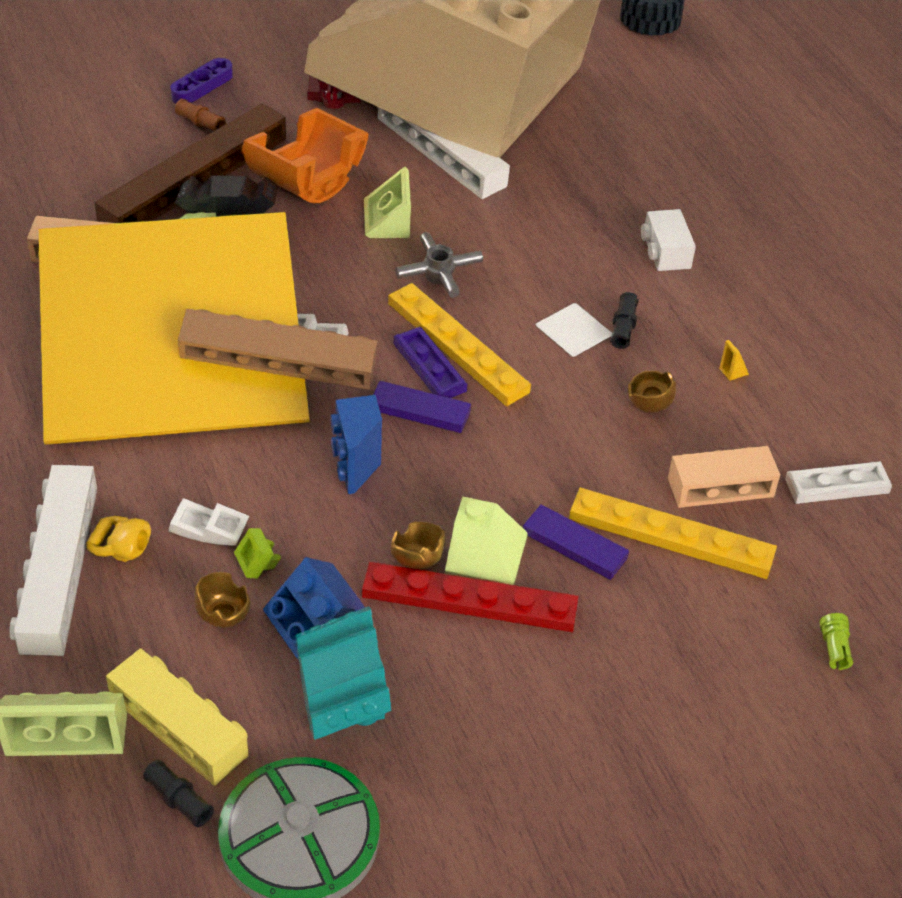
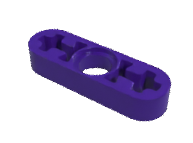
[170,58,233,104]

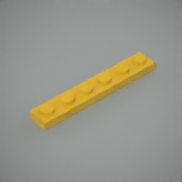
[388,283,531,407]
[569,487,777,579]

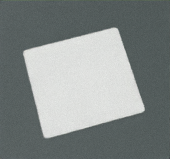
[536,303,613,357]

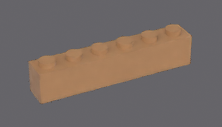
[178,309,377,390]

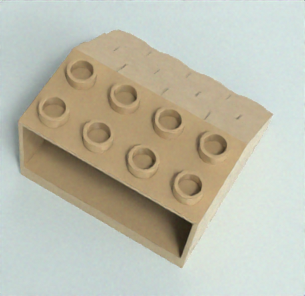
[304,0,601,158]

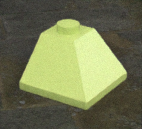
[445,497,528,585]

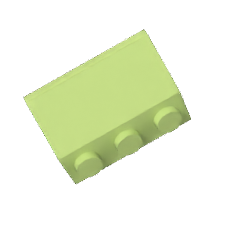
[0,691,127,756]

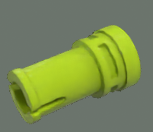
[819,613,854,670]

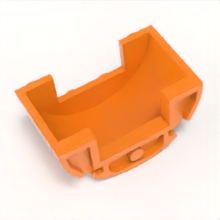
[242,108,369,203]

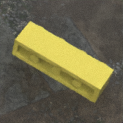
[106,648,249,786]

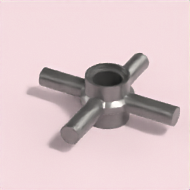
[395,232,483,298]

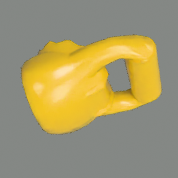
[86,516,151,562]

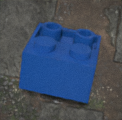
[330,395,382,494]
[263,557,365,660]

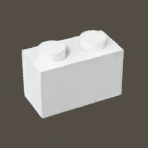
[641,209,696,271]

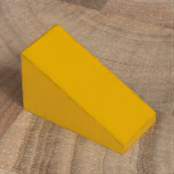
[719,340,749,381]

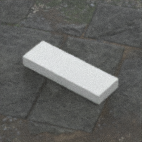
[785,461,892,504]

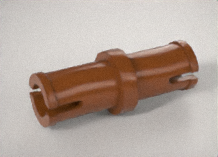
[175,99,226,131]

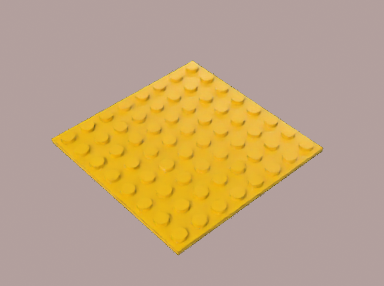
[38,212,310,445]

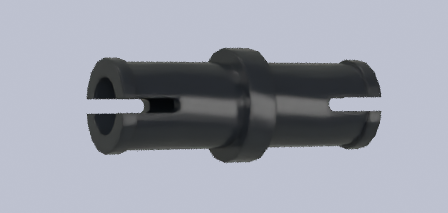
[610,292,639,349]
[143,759,214,828]

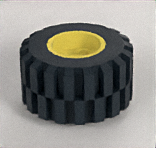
[620,0,685,35]

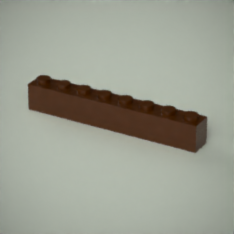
[94,103,286,223]

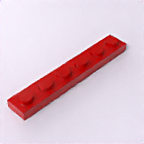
[362,561,579,633]

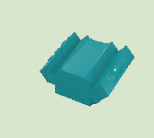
[295,606,392,740]

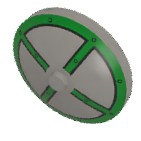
[218,757,380,898]

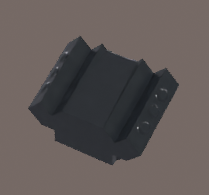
[175,176,278,217]

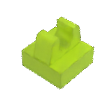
[234,528,281,579]

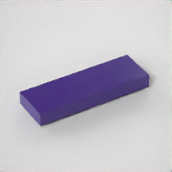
[393,326,467,398]
[373,381,471,433]
[523,504,629,580]

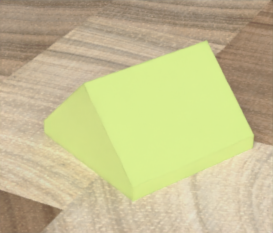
[364,167,411,238]

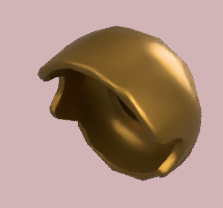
[628,370,676,413]
[391,521,445,569]
[195,572,251,628]

